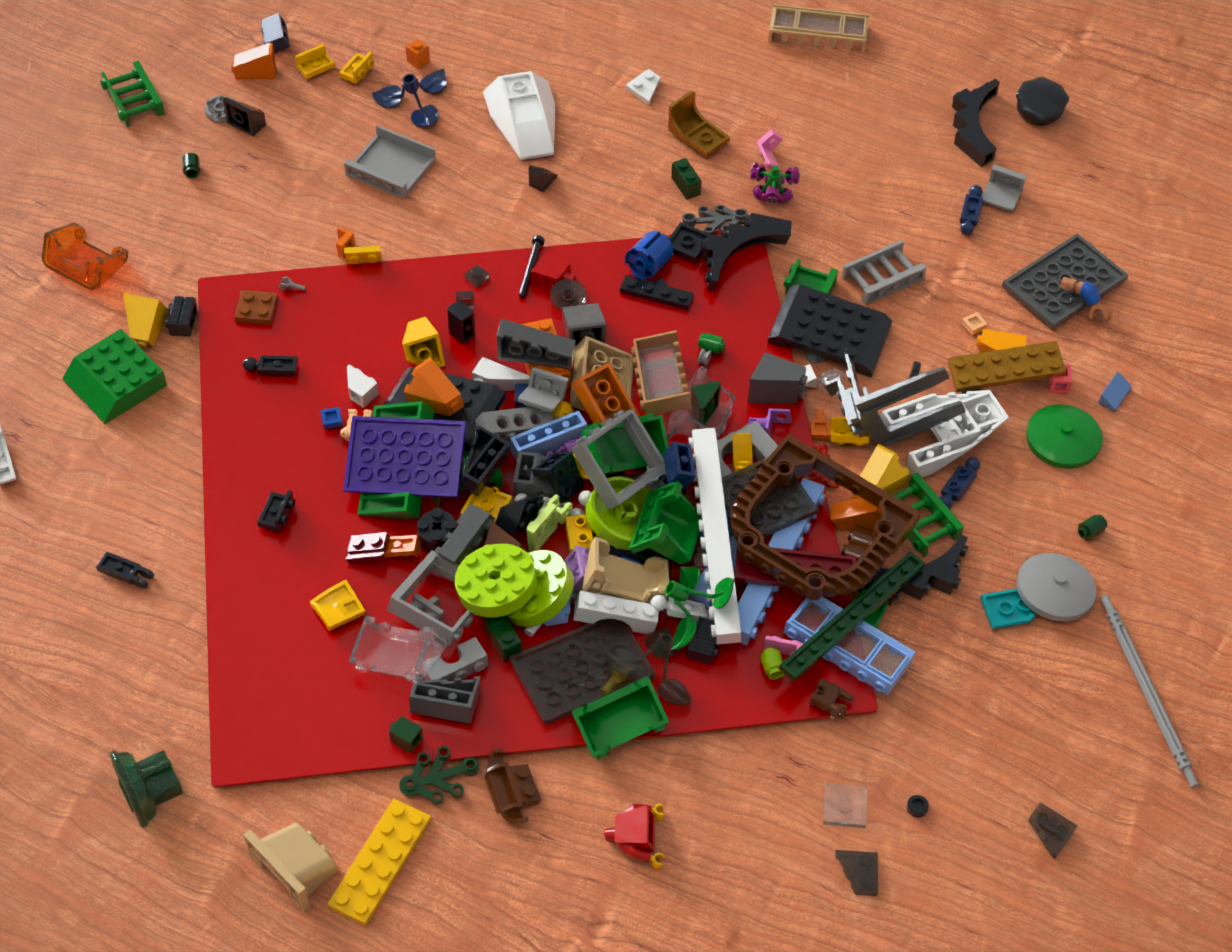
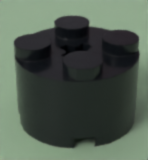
[417,508,457,554]

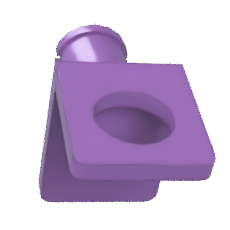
[748,409,792,437]

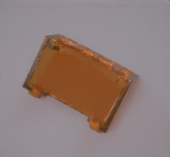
[42,222,129,291]

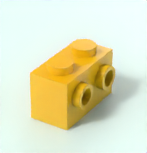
[565,515,595,553]

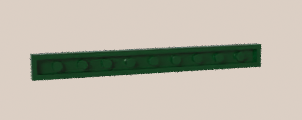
[779,551,925,682]

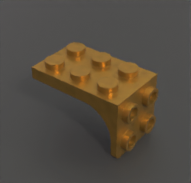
[668,91,730,158]

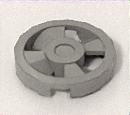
[204,95,235,123]

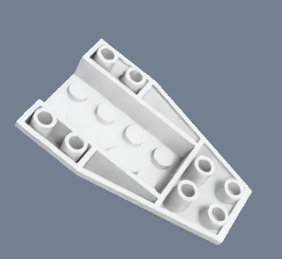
[483,71,555,160]

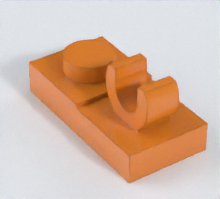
[384,535,420,557]

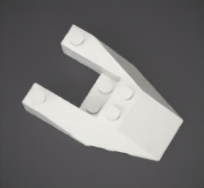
[881,390,1009,478]

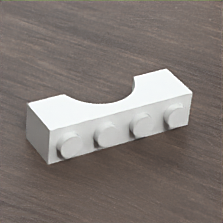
[573,590,659,635]

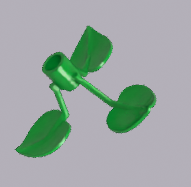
[665,567,735,650]

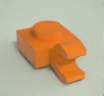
[811,408,830,440]

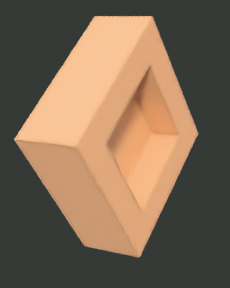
[962,312,988,335]

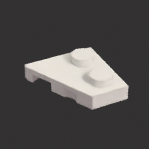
[625,69,660,105]

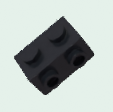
[257,490,295,532]

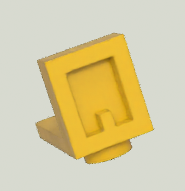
[732,433,756,476]

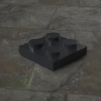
[669,222,709,262]

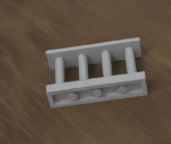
[842,240,927,305]

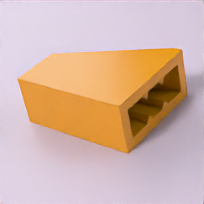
[976,329,1027,353]

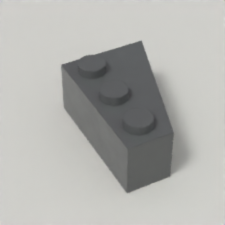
[435,503,495,565]
[409,676,481,724]

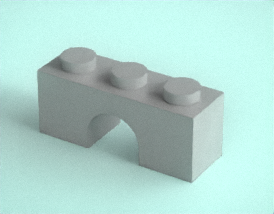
[421,637,488,682]

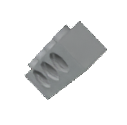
[475,407,554,440]

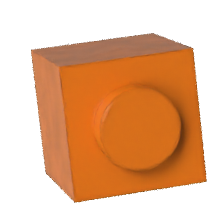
[406,39,430,69]

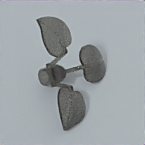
[605,627,691,705]

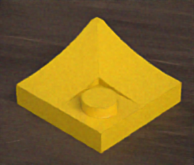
[310,580,365,631]

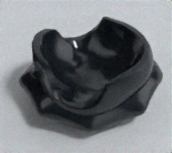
[1016,77,1069,126]

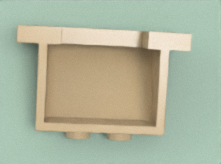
[243,822,337,913]

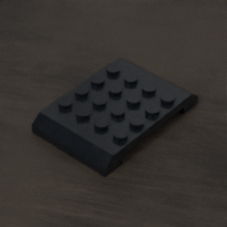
[767,284,892,378]
[384,366,506,451]

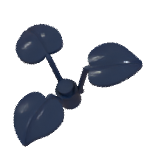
[372,68,447,127]

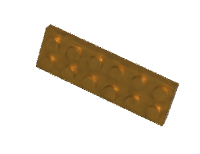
[948,341,1066,392]

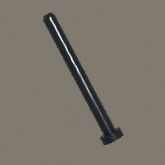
[519,235,545,298]

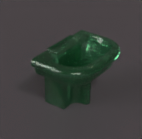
[109,750,183,828]

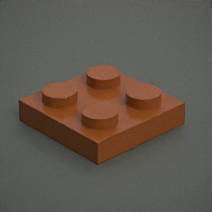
[234,290,278,325]

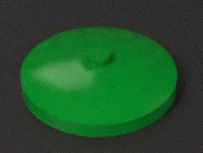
[1026,404,1103,469]

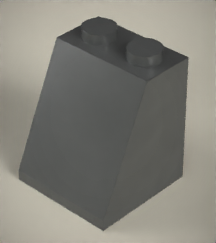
[562,303,606,347]
[748,352,808,404]

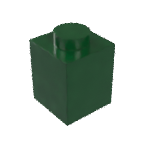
[389,716,423,753]

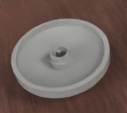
[1016,553,1096,622]

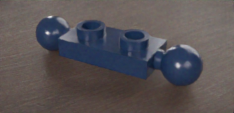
[959,185,983,235]
[939,457,980,509]

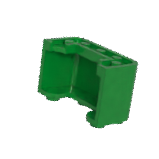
[581,413,669,475]

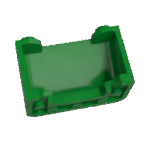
[571,676,669,760]

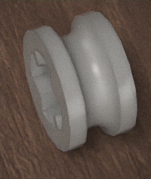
[697,349,712,367]

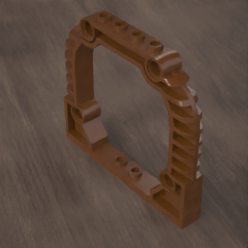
[730,434,921,600]

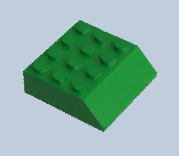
[62,329,167,424]

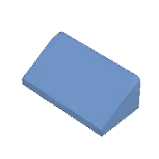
[1099,372,1132,411]

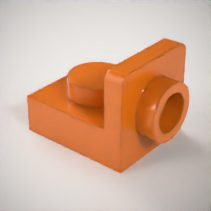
[336,227,355,258]

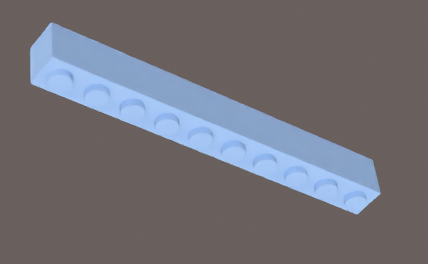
[738,478,826,645]

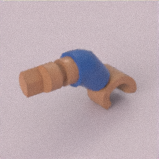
[1059,277,1113,321]

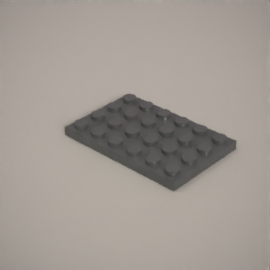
[1002,234,1129,329]

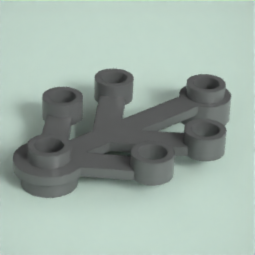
[682,205,749,235]

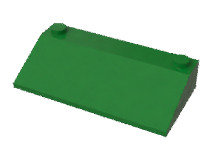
[358,401,435,520]

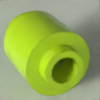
[760,647,784,679]

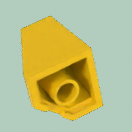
[123,293,169,347]
[402,317,445,368]
[852,444,910,499]

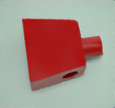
[531,249,576,291]

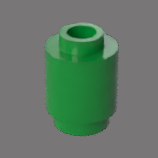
[698,333,726,355]

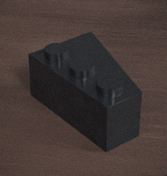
[461,425,510,496]

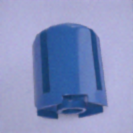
[624,231,673,280]

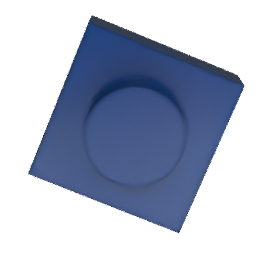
[320,407,343,429]

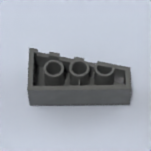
[497,319,575,369]

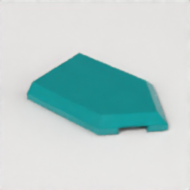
[980,588,1036,629]

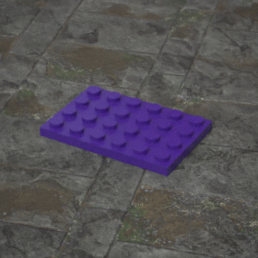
[343,416,467,499]

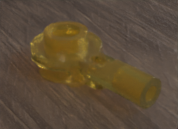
[601,660,632,695]

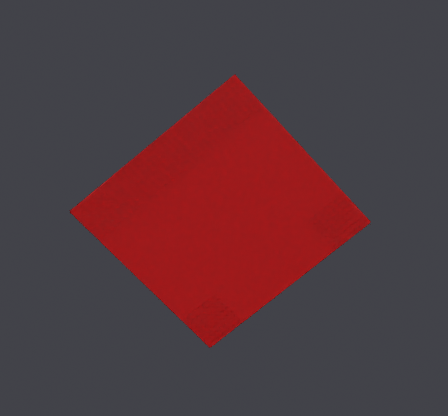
[198,230,878,788]

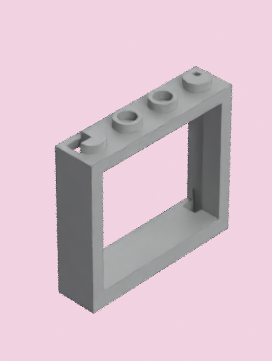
[571,408,666,510]
[387,550,478,646]

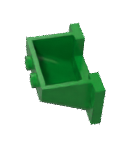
[629,481,702,564]

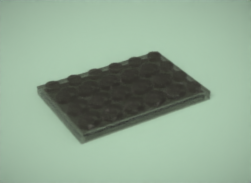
[509,619,656,725]

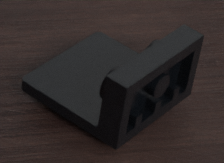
[532,452,584,504]

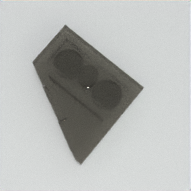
[1028,802,1077,859]
[835,850,878,896]

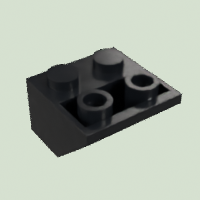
[495,491,545,535]

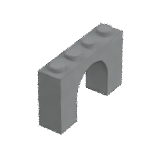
[694,421,778,493]

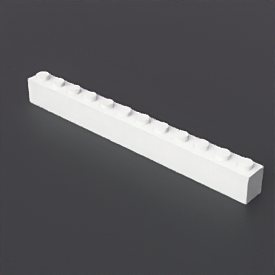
[688,428,741,644]

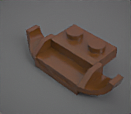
[484,748,541,824]

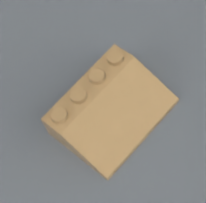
[570,336,633,412]

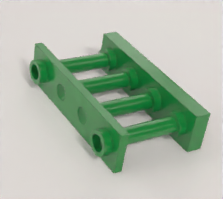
[100,61,165,127]
[893,473,964,557]

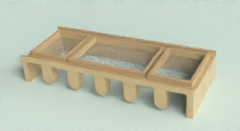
[768,4,869,53]

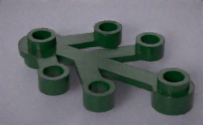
[399,746,479,805]

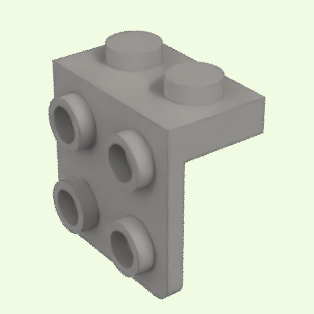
[981,165,1027,212]
[518,367,569,412]

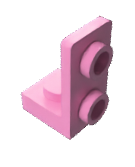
[757,129,784,170]
[764,636,804,655]

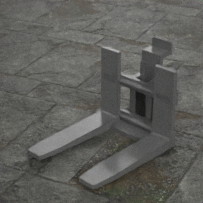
[823,354,966,447]

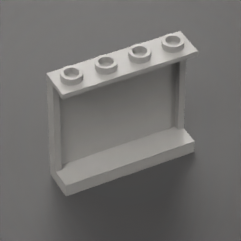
[344,125,436,199]

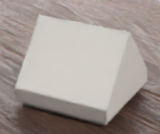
[805,364,818,388]

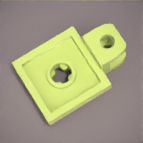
[526,494,573,552]

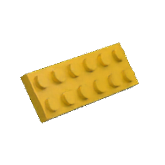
[327,798,431,927]

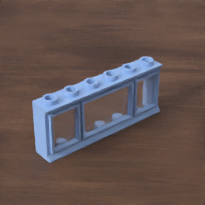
[783,596,915,696]

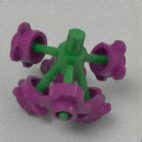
[750,162,800,203]

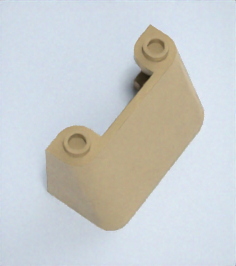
[582,537,669,604]

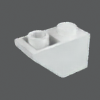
[347,364,379,408]

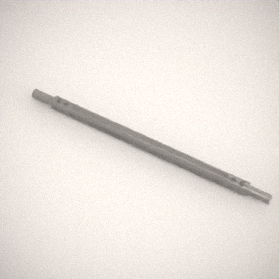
[1101,595,1199,789]

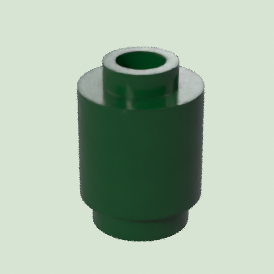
[182,153,200,178]
[1078,515,1107,541]

